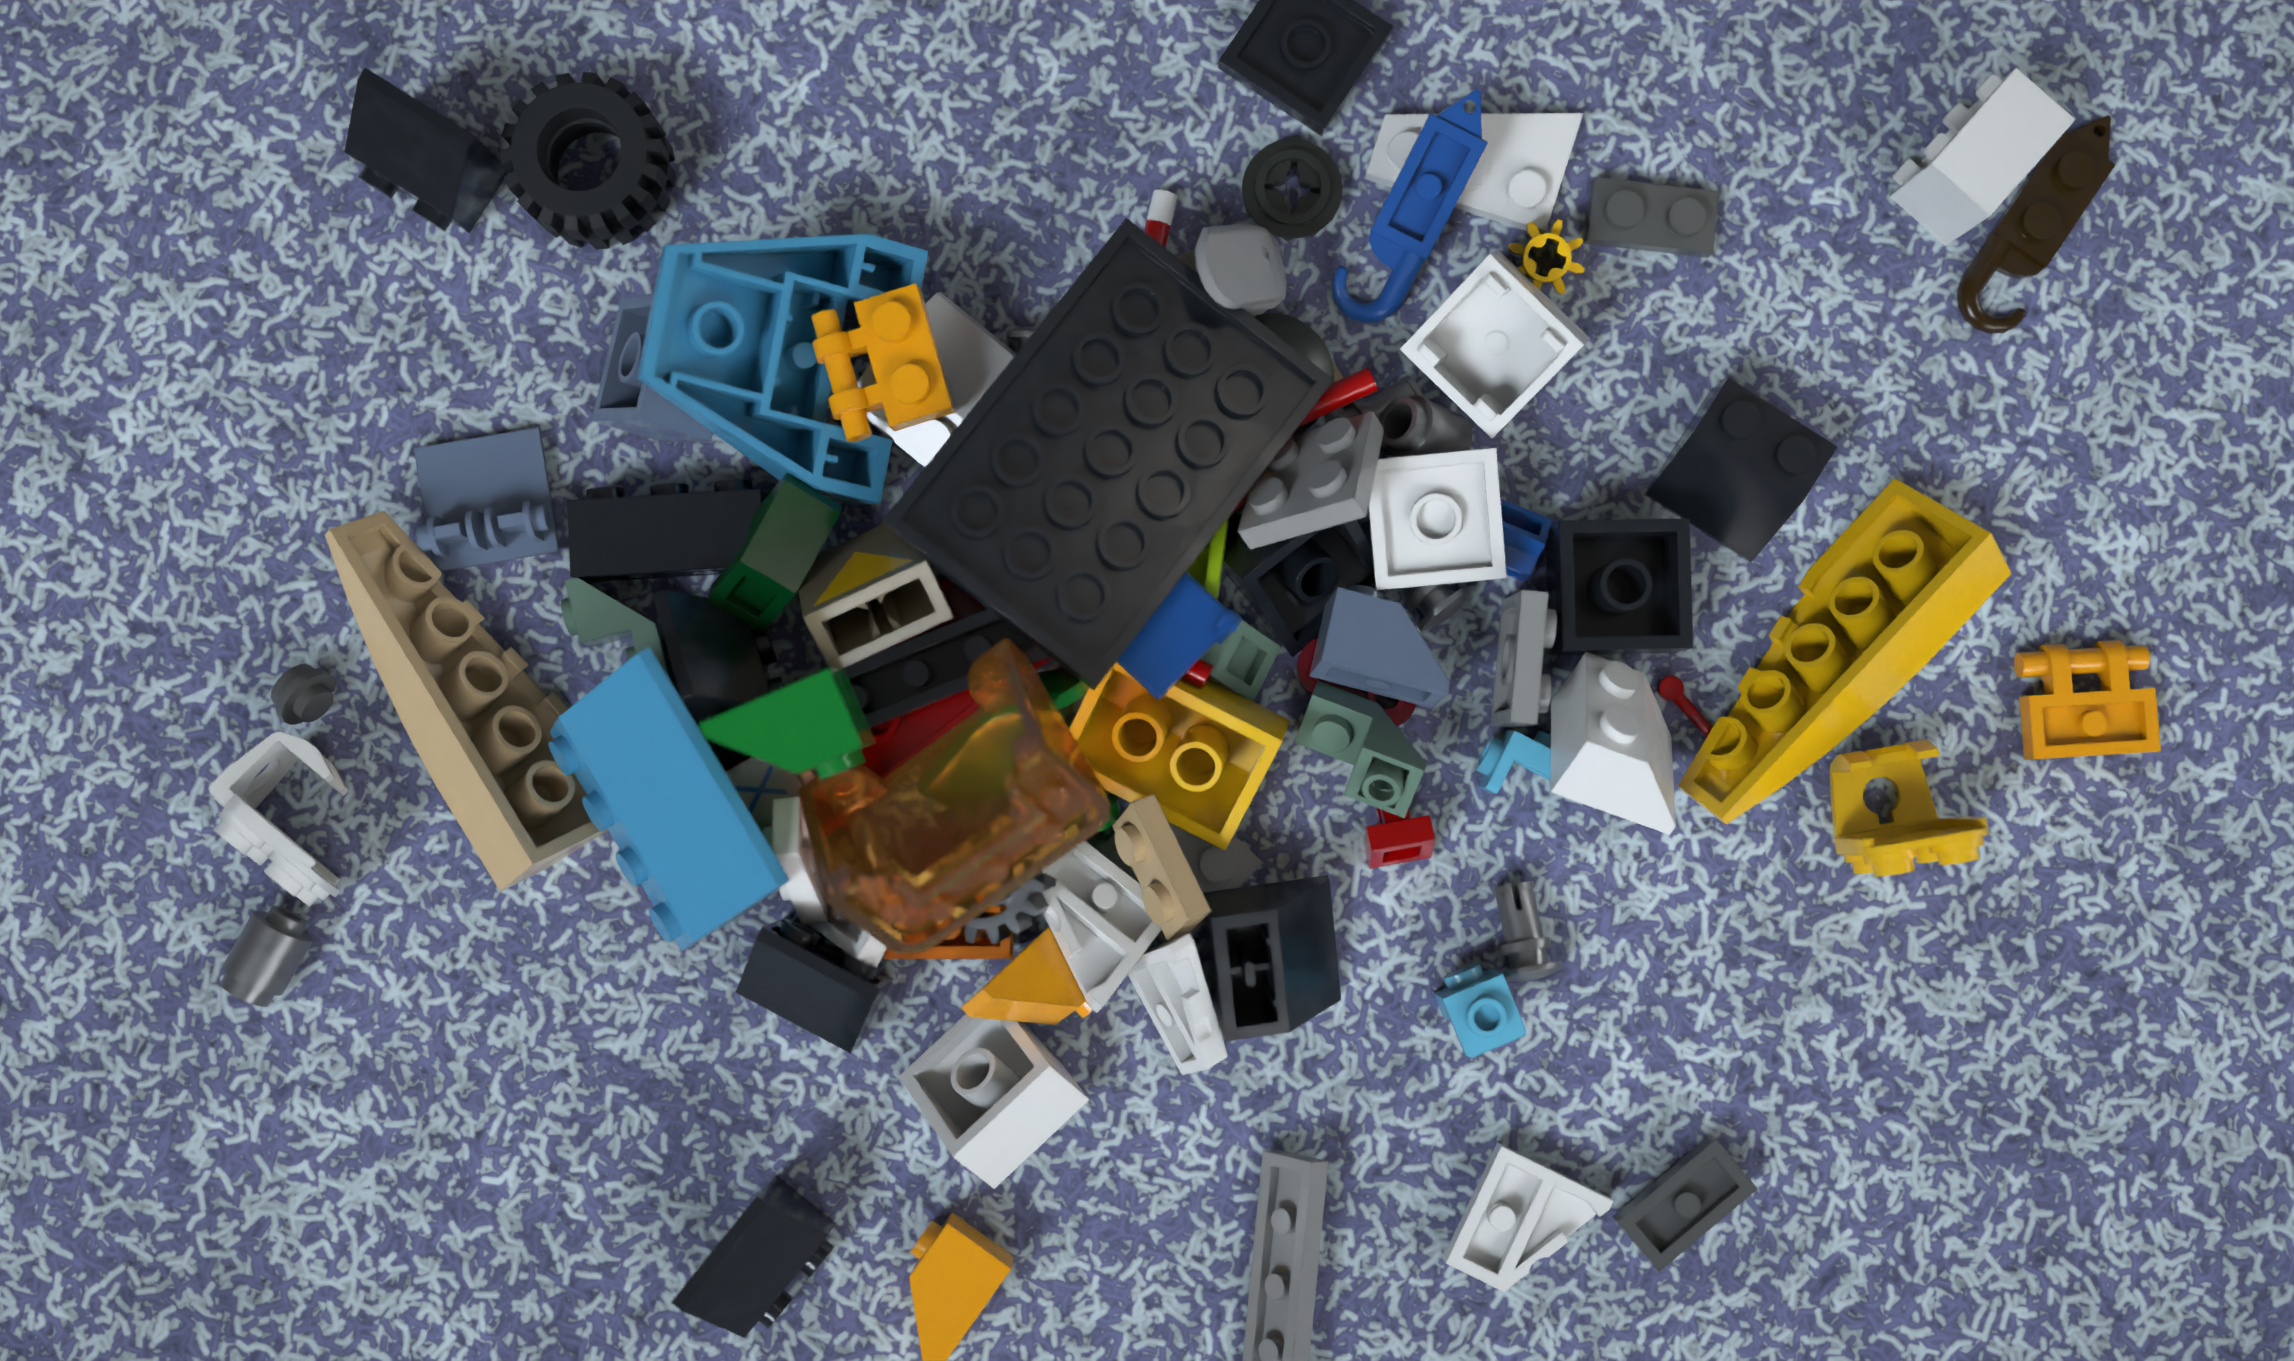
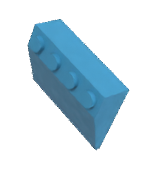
[549,647,790,952]

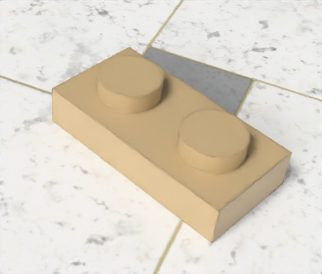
[1112,794,1211,941]

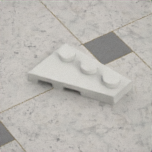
[1364,113,1583,234]

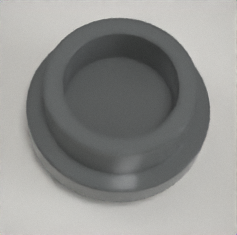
[271,664,336,725]

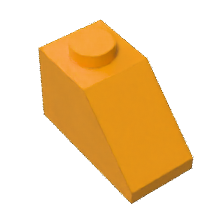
[961,926,1093,1025]
[909,1212,1014,1361]

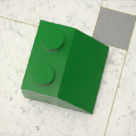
[699,668,876,780]

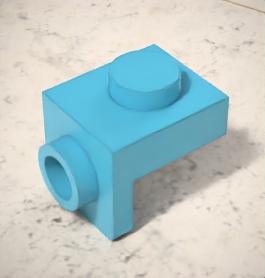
[1475,730,1551,794]
[1433,963,1526,1058]

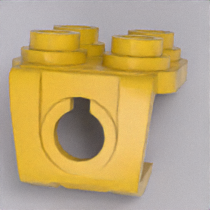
[1829,739,1990,877]

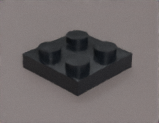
[1218,0,1393,137]

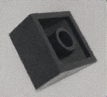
[344,68,509,233]
[1644,377,1837,562]
[1223,514,1375,657]
[652,590,785,764]
[671,1175,836,1338]

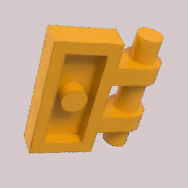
[811,283,956,442]
[2014,640,2161,760]

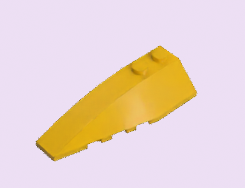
[1678,478,2012,824]

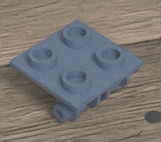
[414,427,560,572]

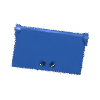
[1117,572,1243,700]

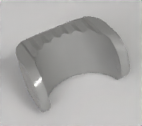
[1177,223,1287,317]

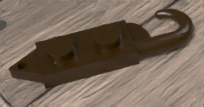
[1957,116,2115,334]

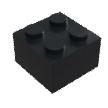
[1546,518,1693,655]

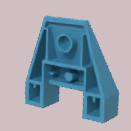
[637,234,928,506]

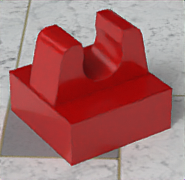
[1364,808,1435,869]

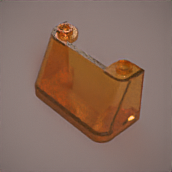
[798,637,1110,954]

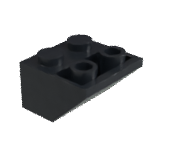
[1203,875,1341,1042]
[735,916,893,1054]

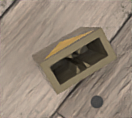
[798,525,953,669]

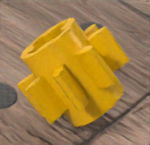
[1507,219,1585,295]

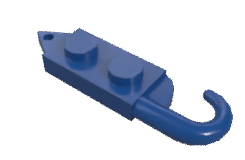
[1332,89,1488,323]

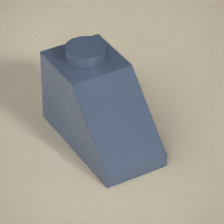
[1309,585,1450,708]

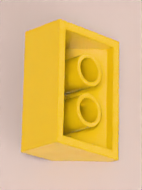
[1053,662,1290,851]

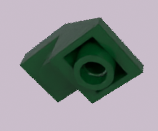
[707,472,842,633]

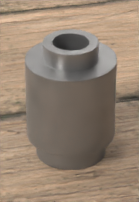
[1379,395,1472,457]
[220,905,313,1007]

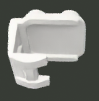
[209,732,348,907]

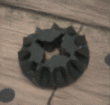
[1241,139,1342,242]

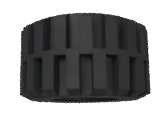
[500,72,676,249]

